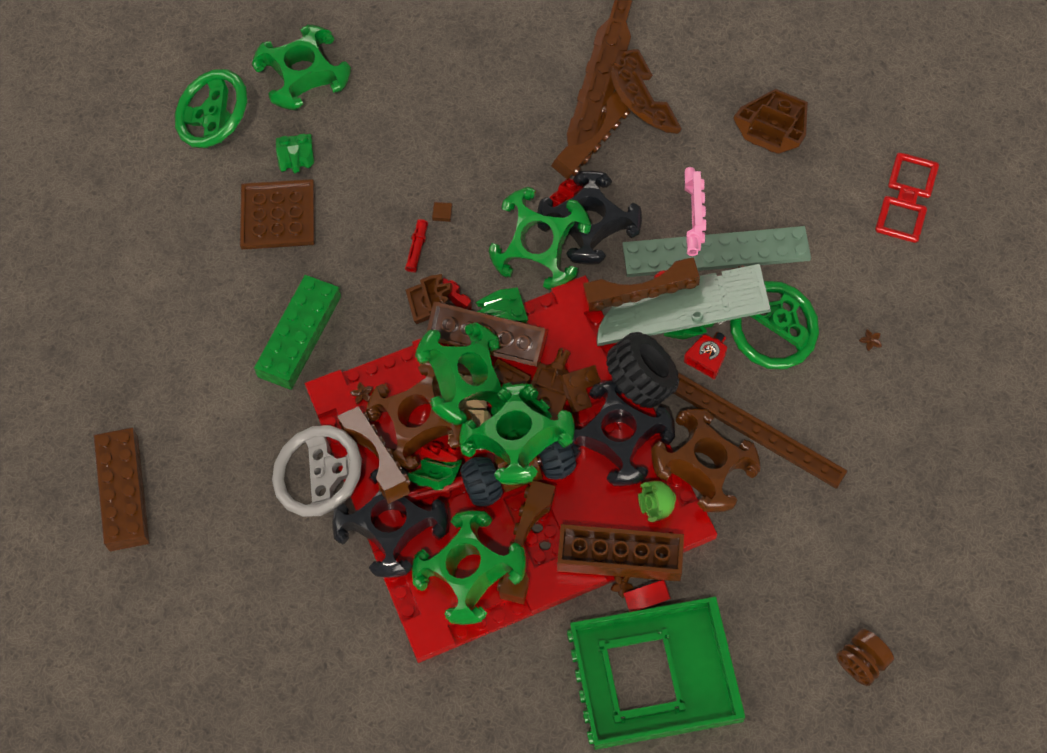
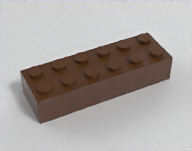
[427,301,548,367]
[94,428,150,551]
[557,524,684,582]

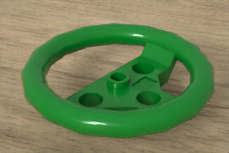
[175,69,247,148]
[730,281,819,369]

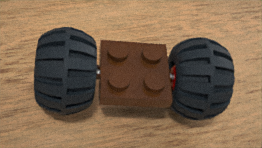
[461,441,576,506]

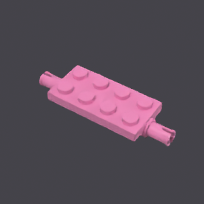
[685,167,706,256]

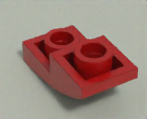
[550,178,584,207]
[442,278,472,310]
[420,441,465,462]
[623,580,671,612]

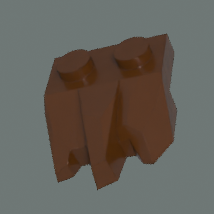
[405,274,452,324]

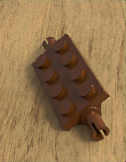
[531,348,570,420]

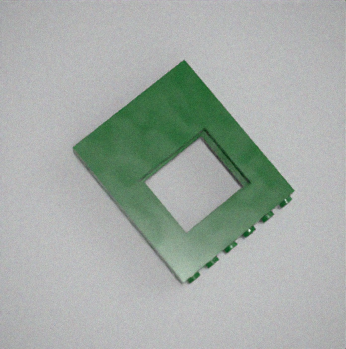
[567,597,745,750]

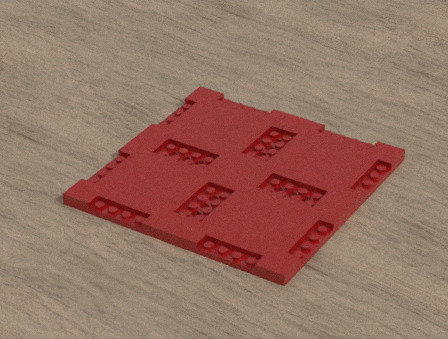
[304,275,717,663]

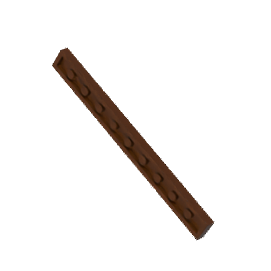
[673,373,847,489]

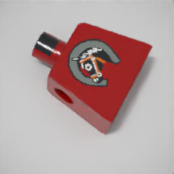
[684,332,728,380]

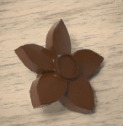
[859,329,882,351]
[350,382,373,405]
[611,576,634,598]

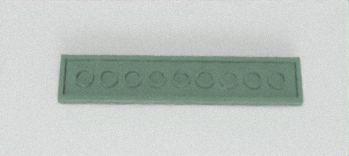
[622,226,811,277]

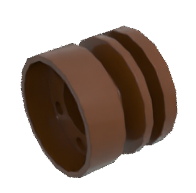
[836,629,894,686]

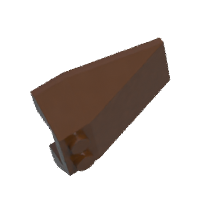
[733,89,808,154]

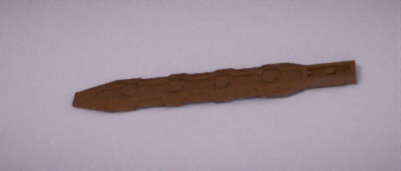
[567,0,633,166]

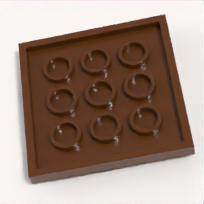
[240,179,315,250]

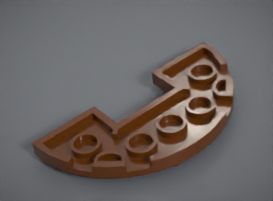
[611,49,682,134]

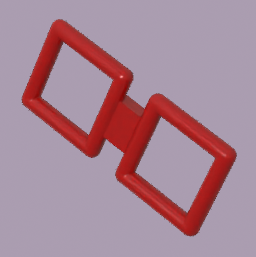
[875,152,939,243]

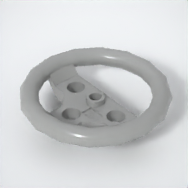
[272,425,362,517]

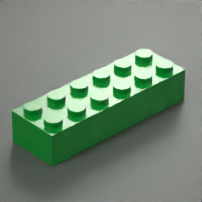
[254,275,341,390]

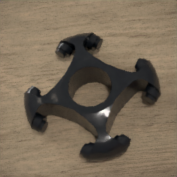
[537,171,642,265]
[570,380,675,486]
[332,468,448,578]

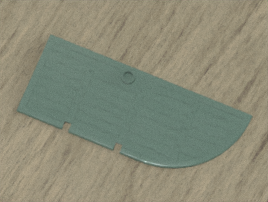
[597,264,771,346]

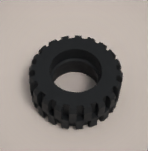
[606,332,679,408]

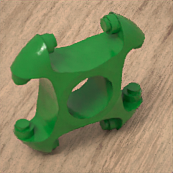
[252,24,351,110]
[488,187,591,290]
[415,322,512,425]
[459,384,575,485]
[412,511,526,625]

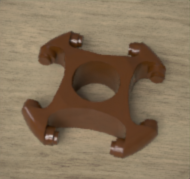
[366,362,473,470]
[651,409,761,513]

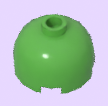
[638,481,676,522]

